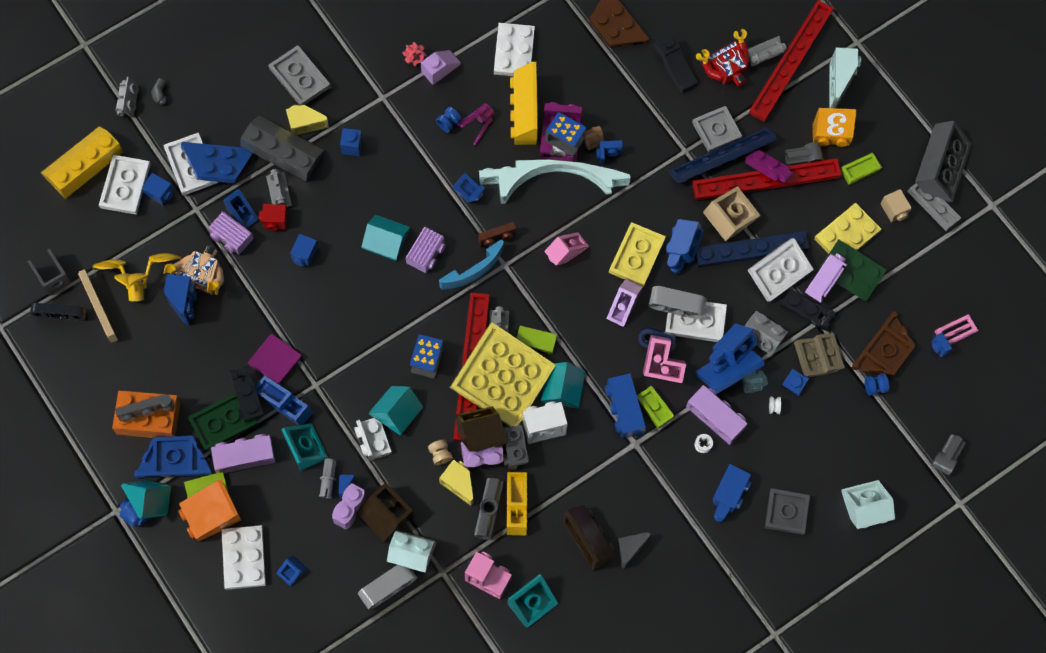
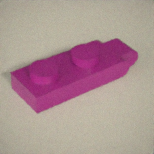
[745,149,793,182]

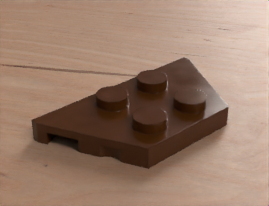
[589,0,649,48]
[851,311,915,377]

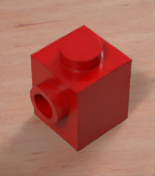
[259,204,288,231]

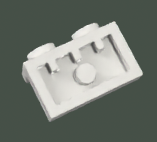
[354,418,392,461]

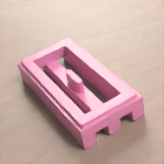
[935,314,978,345]

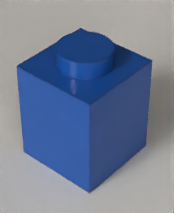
[340,128,363,157]
[141,173,174,205]
[290,234,318,267]

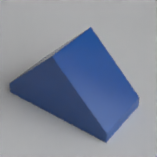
[224,189,259,228]

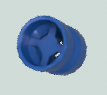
[436,107,462,133]
[864,374,889,396]

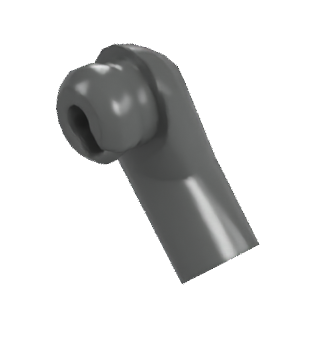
[151,78,167,105]

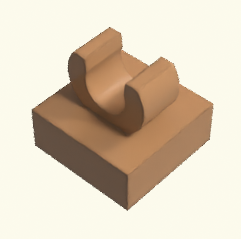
[583,126,604,151]

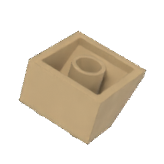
[703,186,761,241]

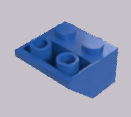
[164,274,198,326]

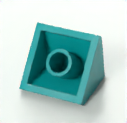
[361,215,411,261]
[541,362,585,409]
[369,386,423,436]
[281,424,328,471]
[121,480,171,519]
[508,574,558,628]

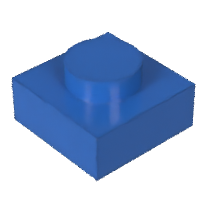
[932,332,952,358]
[782,369,809,396]

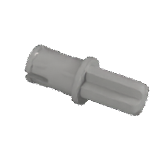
[319,458,336,499]

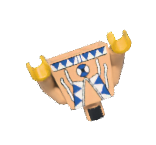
[163,246,224,295]

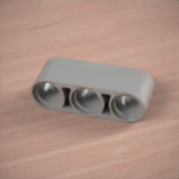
[649,286,707,319]
[358,565,417,610]

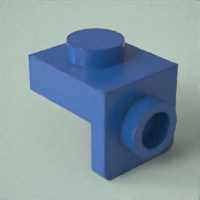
[452,173,485,203]

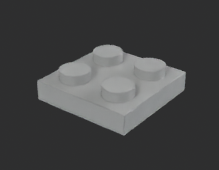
[692,106,742,153]

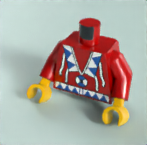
[696,29,749,87]

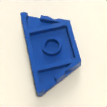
[181,142,253,183]
[134,436,212,478]

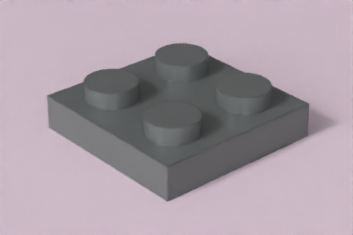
[765,488,810,535]

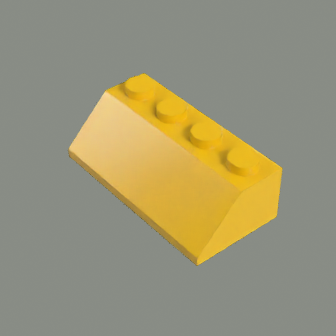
[510,62,537,145]
[41,127,123,199]

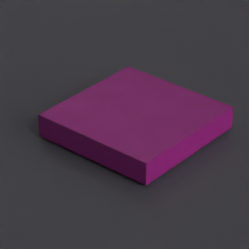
[247,334,302,385]

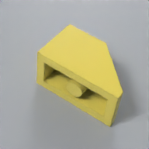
[286,105,329,136]
[439,460,473,506]

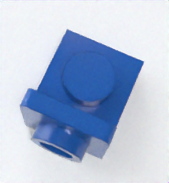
[596,140,622,165]

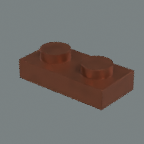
[478,222,516,247]

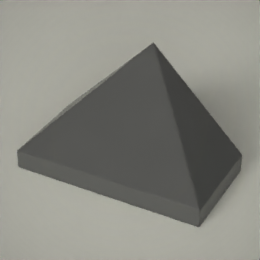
[618,532,651,568]

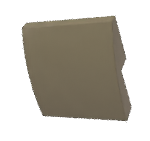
[794,333,845,378]

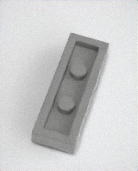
[907,183,961,231]

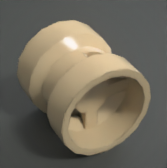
[428,439,453,466]

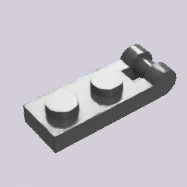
[115,394,174,422]

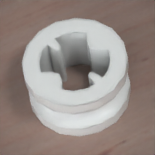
[769,396,781,414]
[694,434,713,453]

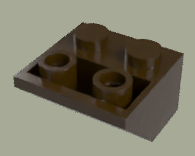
[456,406,507,452]
[357,482,414,543]

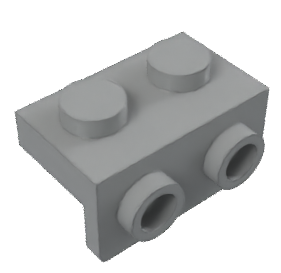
[745,311,788,355]

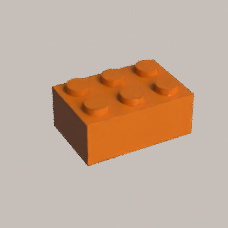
[112,391,181,438]

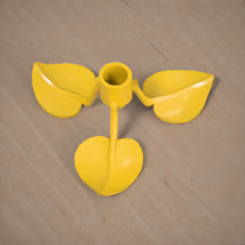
[92,253,183,301]

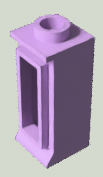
[805,253,848,303]

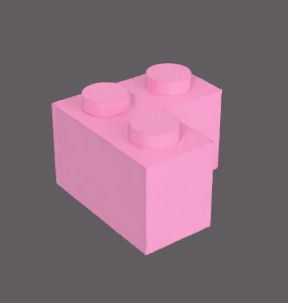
[643,335,686,383]
[465,552,512,599]

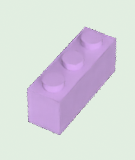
[686,385,748,445]
[211,434,276,473]

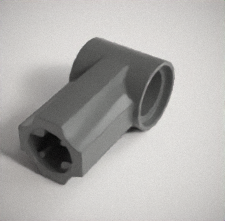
[785,142,824,166]
[931,434,966,476]

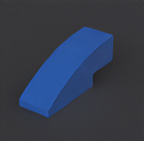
[255,375,313,425]

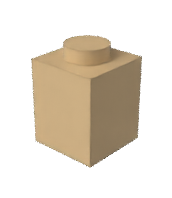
[881,189,911,222]

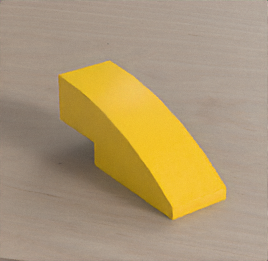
[507,472,527,535]

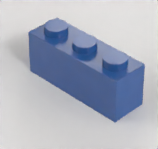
[605,373,646,438]

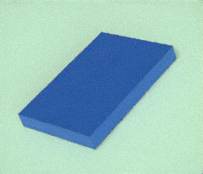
[695,350,765,394]

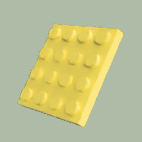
[450,322,556,427]

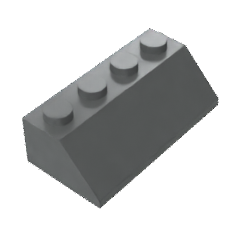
[241,115,324,181]
[915,121,972,202]

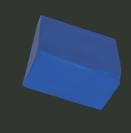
[339,475,356,499]
[276,556,307,586]

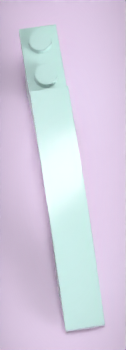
[479,160,630,204]

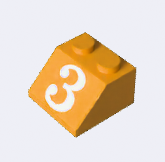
[813,108,856,147]

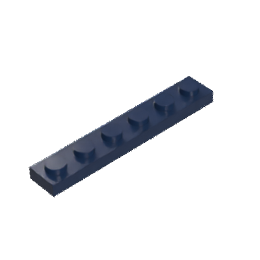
[669,128,777,183]
[695,231,809,268]

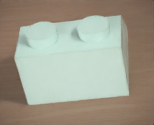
[841,480,895,529]
[387,530,437,572]

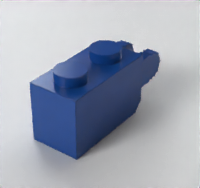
[666,219,704,274]
[709,324,758,373]
[712,464,751,522]

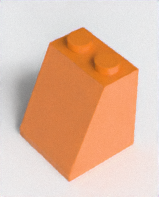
[178,479,242,542]

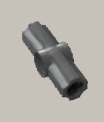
[474,478,504,540]

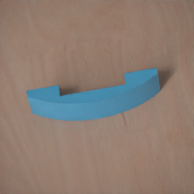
[439,239,504,289]

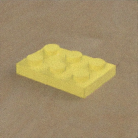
[814,203,881,254]
[609,222,666,287]

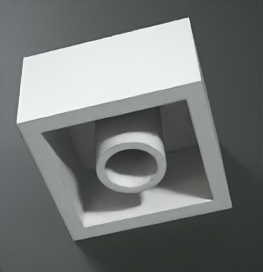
[522,401,567,444]

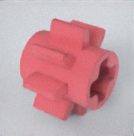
[402,42,427,66]

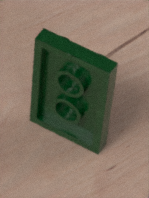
[818,239,887,301]
[188,393,259,452]

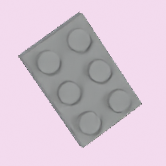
[268,45,331,106]

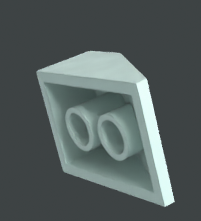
[829,48,861,109]

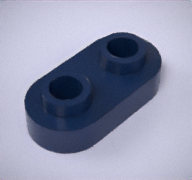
[638,327,677,353]

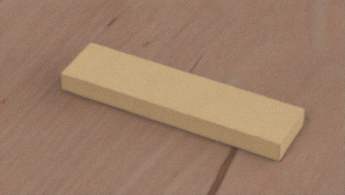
[78,269,118,343]

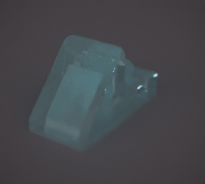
[741,368,768,394]

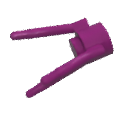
[457,104,494,146]

